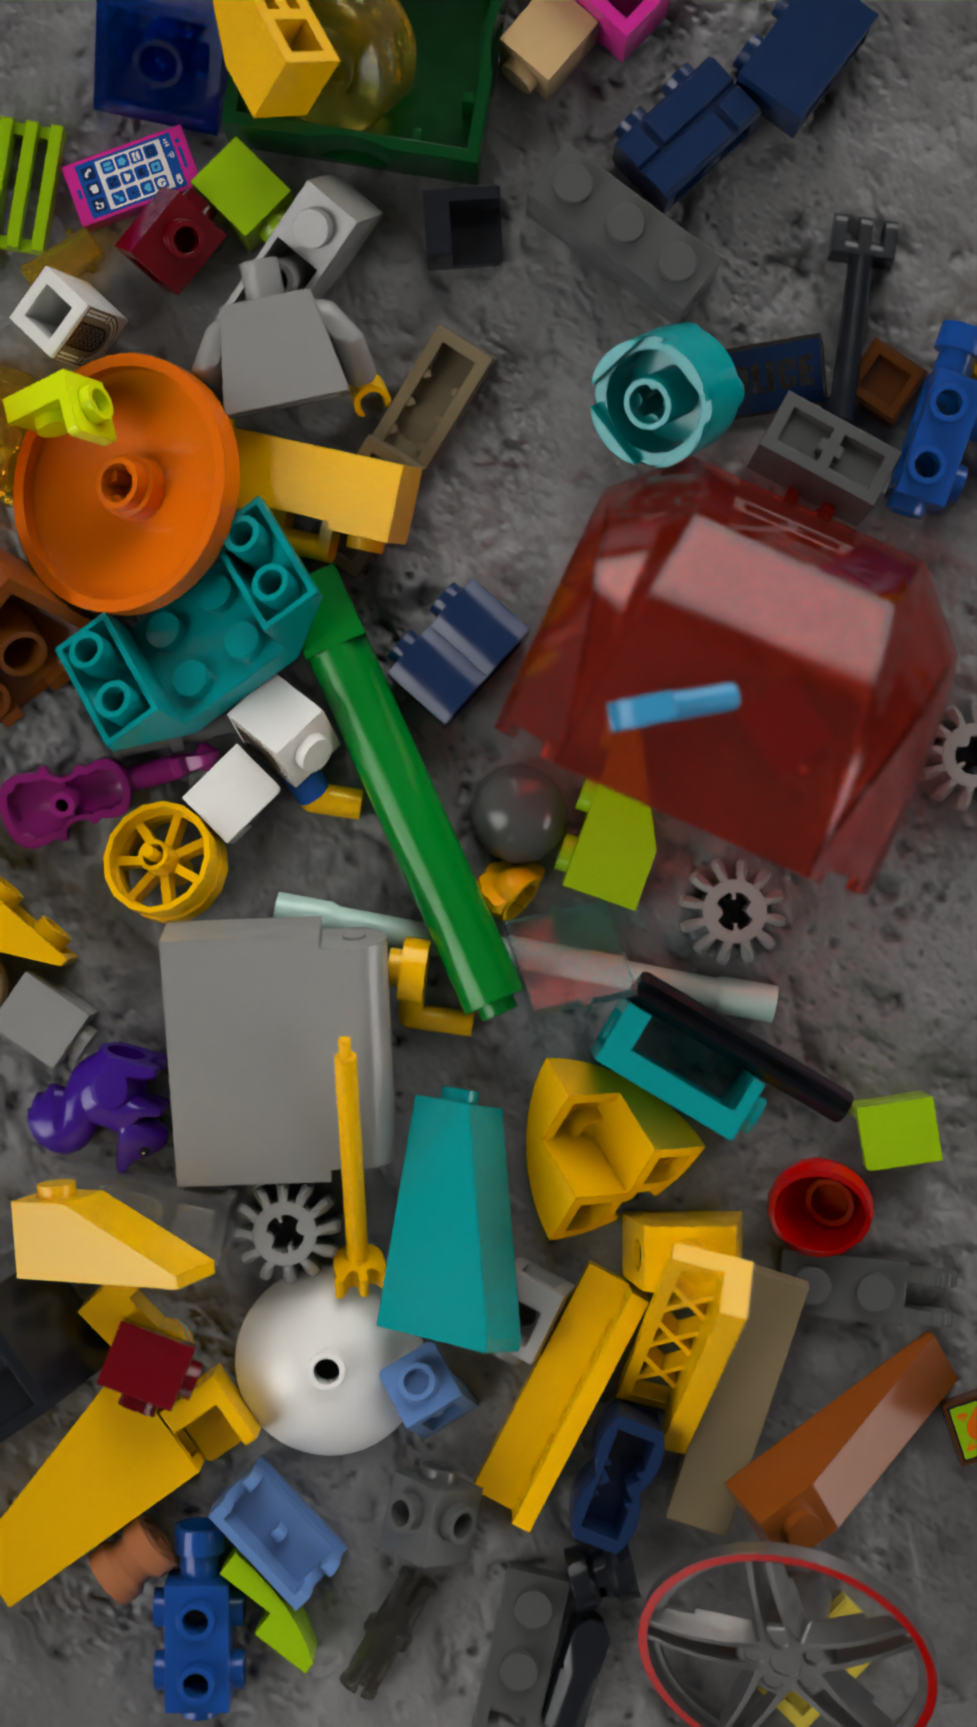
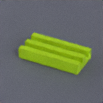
[0,116,67,257]

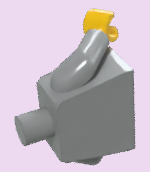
[192,257,391,427]

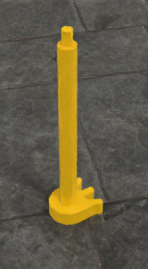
[333,1036,386,1299]

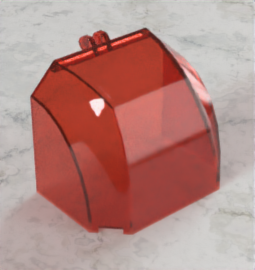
[494,456,958,896]

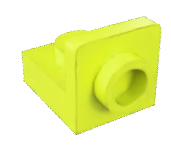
[2,369,117,446]

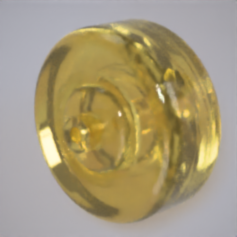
[299,0,417,131]

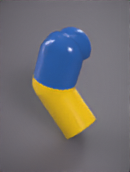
[282,769,364,820]

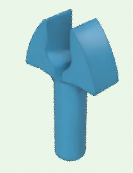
[607,682,740,732]

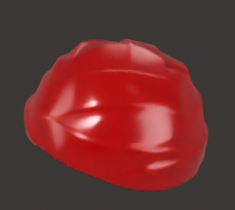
[766,1157,874,1257]

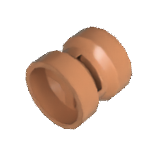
[88,1513,179,1605]

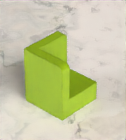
[849,1090,943,1171]

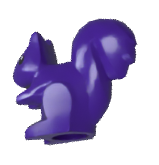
[27,1041,170,1173]

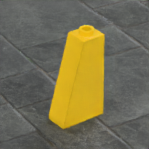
[0,1387,206,1608]

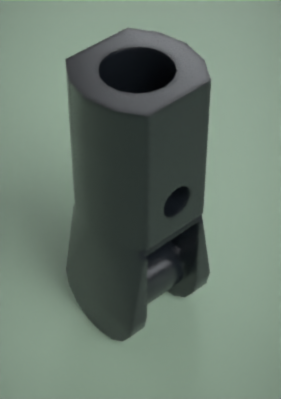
[541,1609,610,1727]

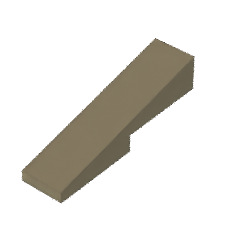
[310,324,499,578]
[665,1263,809,1537]

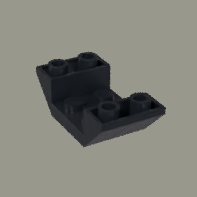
[0,1271,111,1443]

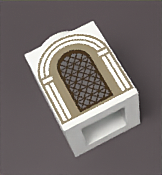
[9,266,129,367]
[227,674,341,788]

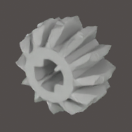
[912,702,977,811]
[677,857,786,965]
[232,1183,342,1285]

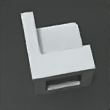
[182,743,281,844]

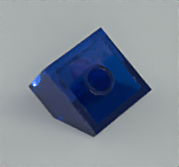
[93,0,229,136]

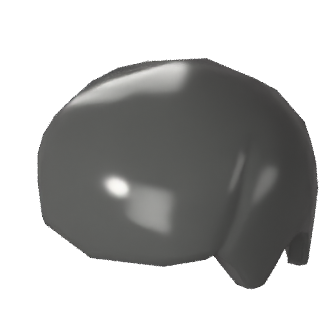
[470,763,569,865]

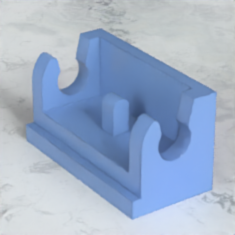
[208,1454,348,1611]

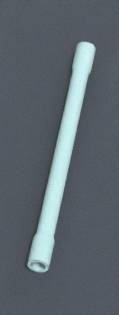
[273,891,779,1023]

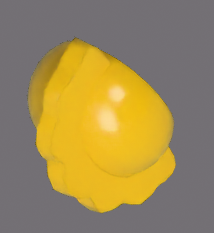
[477,860,545,922]

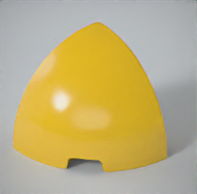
[526,1058,706,1240]

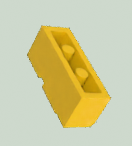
[232,427,423,564]

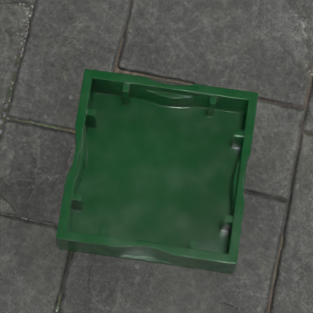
[221,0,508,186]

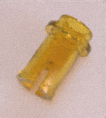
[20,226,106,286]

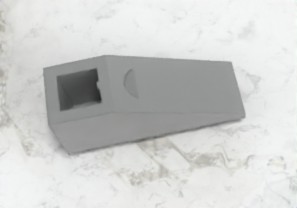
[214,173,384,322]

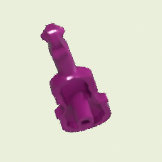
[0,742,221,849]

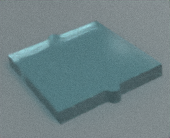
[504,901,638,1017]

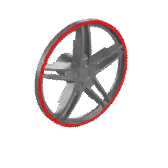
[638,1541,940,1727]

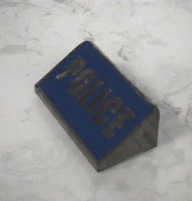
[725,333,828,421]

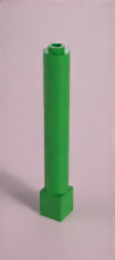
[302,563,525,1022]

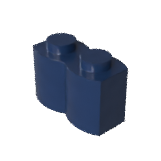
[387,578,530,729]
[569,1398,665,1554]

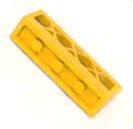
[616,1243,754,1454]
[472,1259,649,1533]

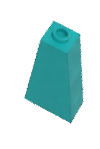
[376,1086,521,1353]

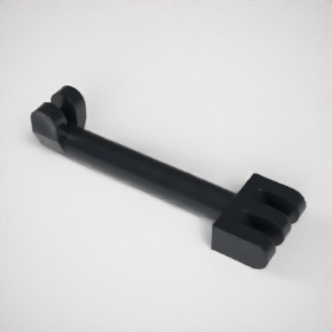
[819,213,899,427]

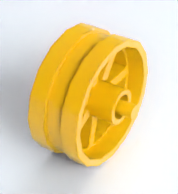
[103,801,229,924]

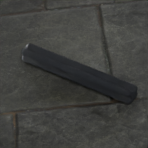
[628,972,854,1122]

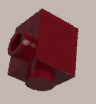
[114,187,227,295]
[96,1317,203,1417]

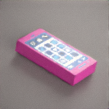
[61,124,198,233]

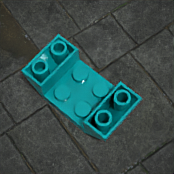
[55,496,323,751]

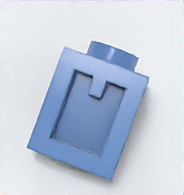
[379,1341,479,1439]

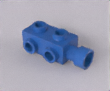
[884,320,977,520]
[153,1517,246,1721]

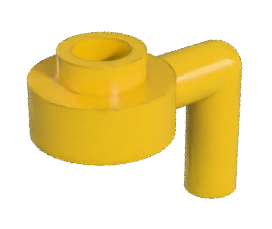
[388,936,475,1037]

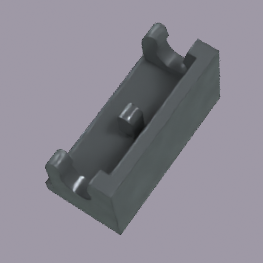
[746,391,902,527]

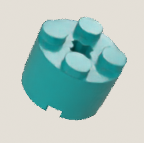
[590,322,745,468]

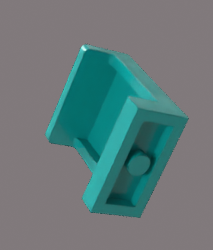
[589,995,767,1141]

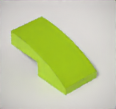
[220,1545,318,1674]

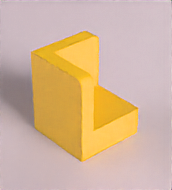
[160,1363,262,1461]

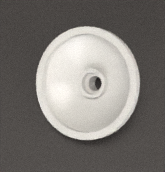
[235,1264,424,1456]

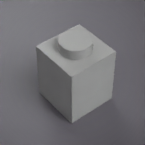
[0,969,100,1069]

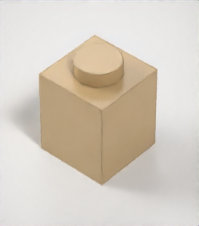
[499,0,599,101]

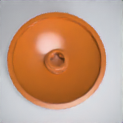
[13,353,240,616]

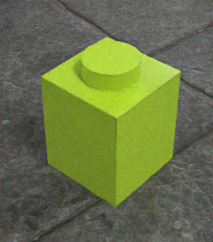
[190,136,294,253]

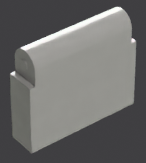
[159,916,397,1187]

